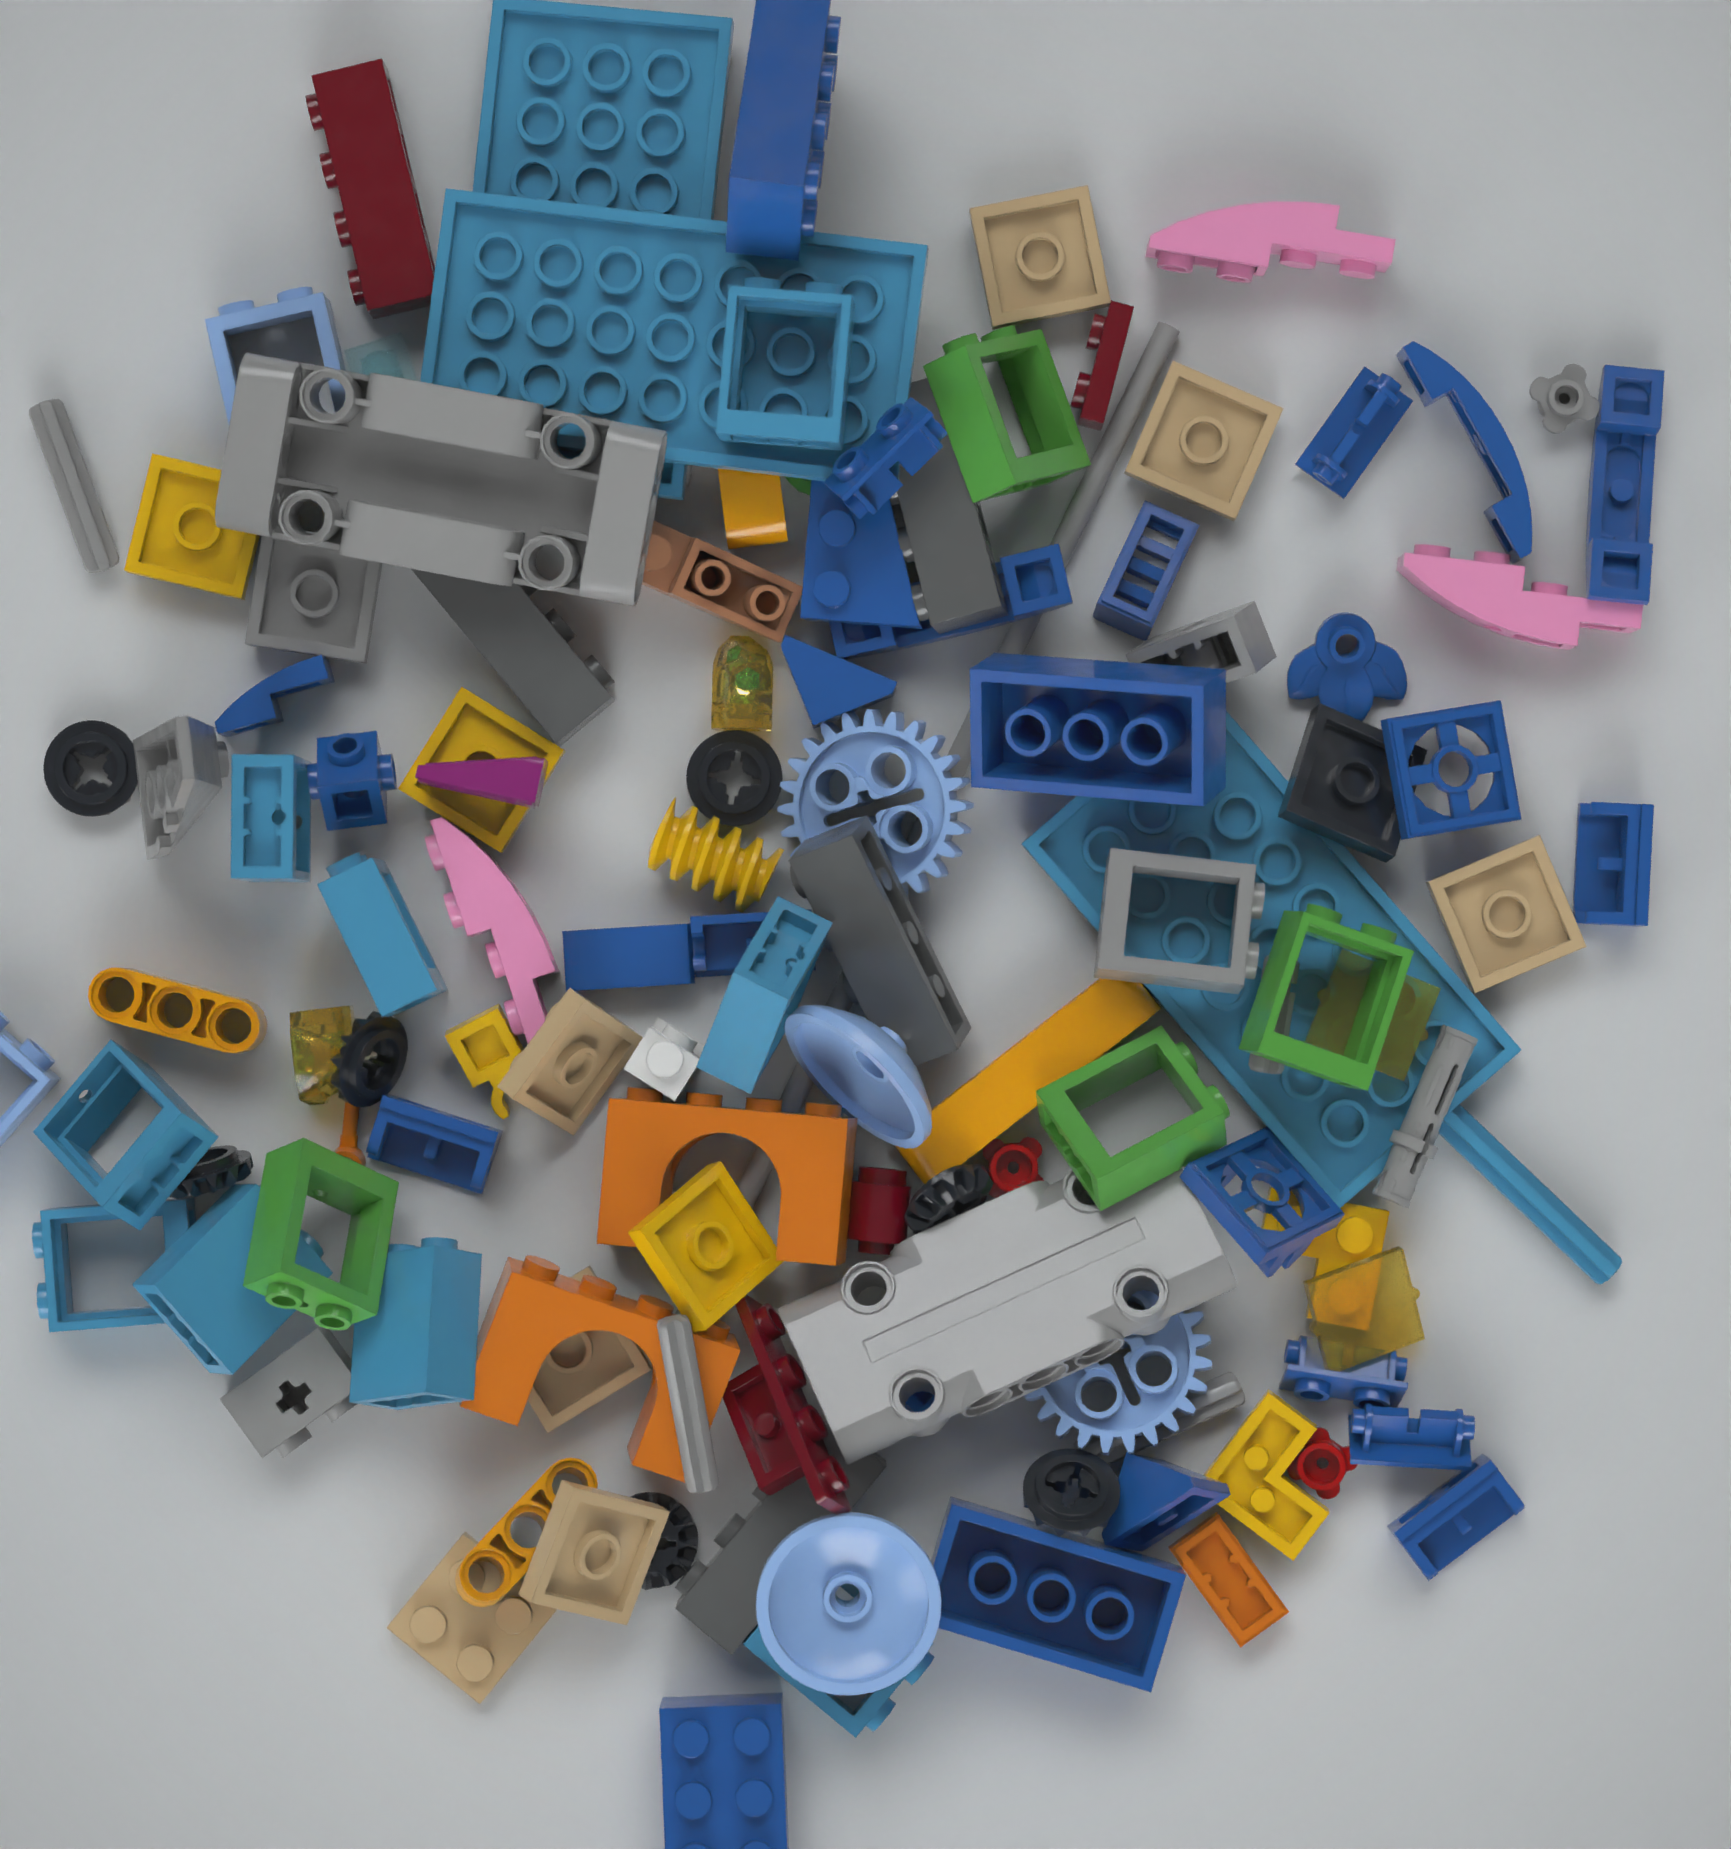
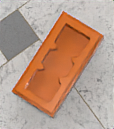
[1168,1512,1289,1648]

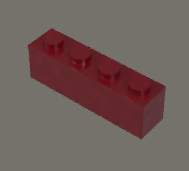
[305,58,435,319]

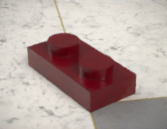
[1070,301,1134,431]

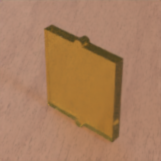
[1304,949,1441,1081]
[1303,1246,1425,1372]

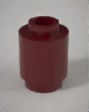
[847,1166,912,1255]

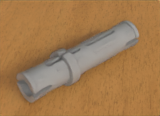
[1372,1025,1478,1208]

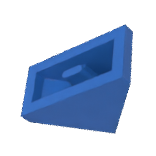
[781,635,897,729]
[1101,1452,1231,1552]

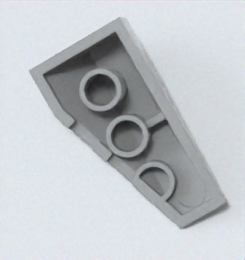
[133,716,229,860]

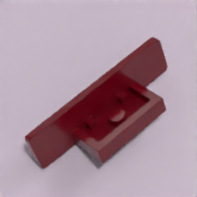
[722,1295,852,1514]

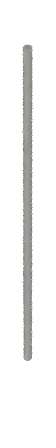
[675,322,1180,1315]

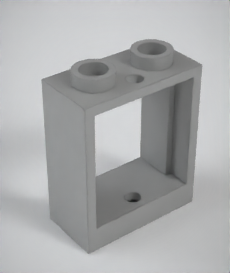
[1093,848,1265,994]

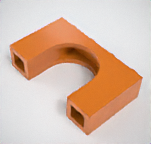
[596,1087,858,1266]
[459,1255,741,1483]

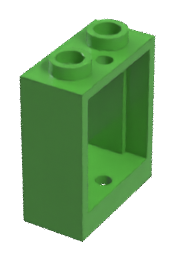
[923,325,1091,503]
[1238,903,1414,1091]
[1036,1025,1230,1211]
[243,1138,399,1330]

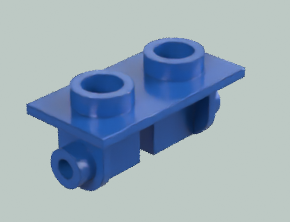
[1295,366,1413,499]
[823,397,948,519]
[1279,1335,1408,1409]
[1348,1403,1475,1471]

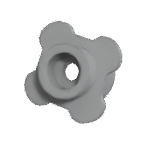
[1529,364,1599,434]

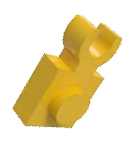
[444,1003,524,1119]

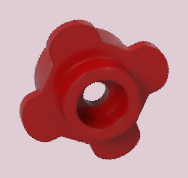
[983,1137,1044,1198]
[1287,1427,1358,1499]

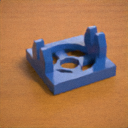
[1381,700,1522,840]
[1179,1127,1345,1278]

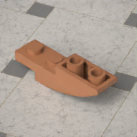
[642,520,803,643]

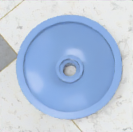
[784,1005,932,1148]
[756,1512,941,1696]

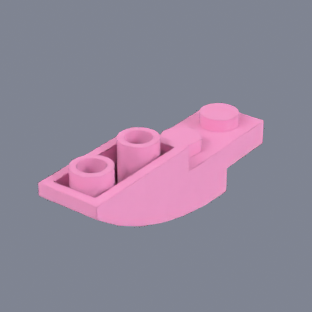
[1145,201,1396,283]
[1397,544,1643,650]
[425,817,559,1044]

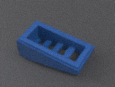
[1093,500,1199,641]

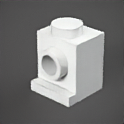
[624,1017,704,1101]

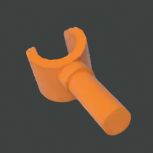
[334,1102,366,1166]

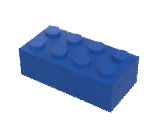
[726,0,841,261]
[970,653,1226,806]
[931,1496,1186,1692]
[659,1692,789,1849]

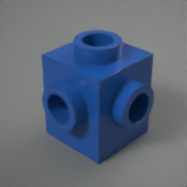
[307,731,397,831]

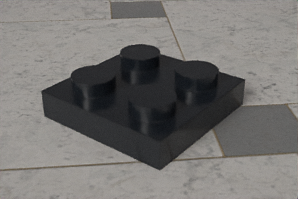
[1278,703,1428,863]

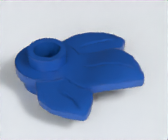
[1287,612,1407,721]

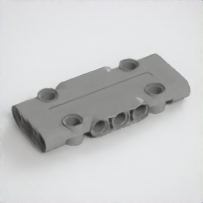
[215,352,667,606]
[777,1168,1237,1465]

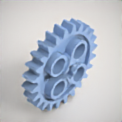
[777,709,974,897]
[1024,1290,1212,1456]

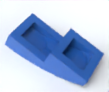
[215,654,335,737]
[562,924,695,991]

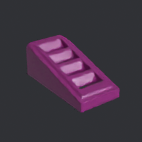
[415,757,548,809]

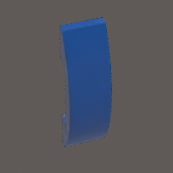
[1396,341,1532,564]
[1586,365,1664,605]
[829,543,1073,660]

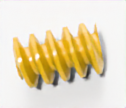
[648,797,784,913]

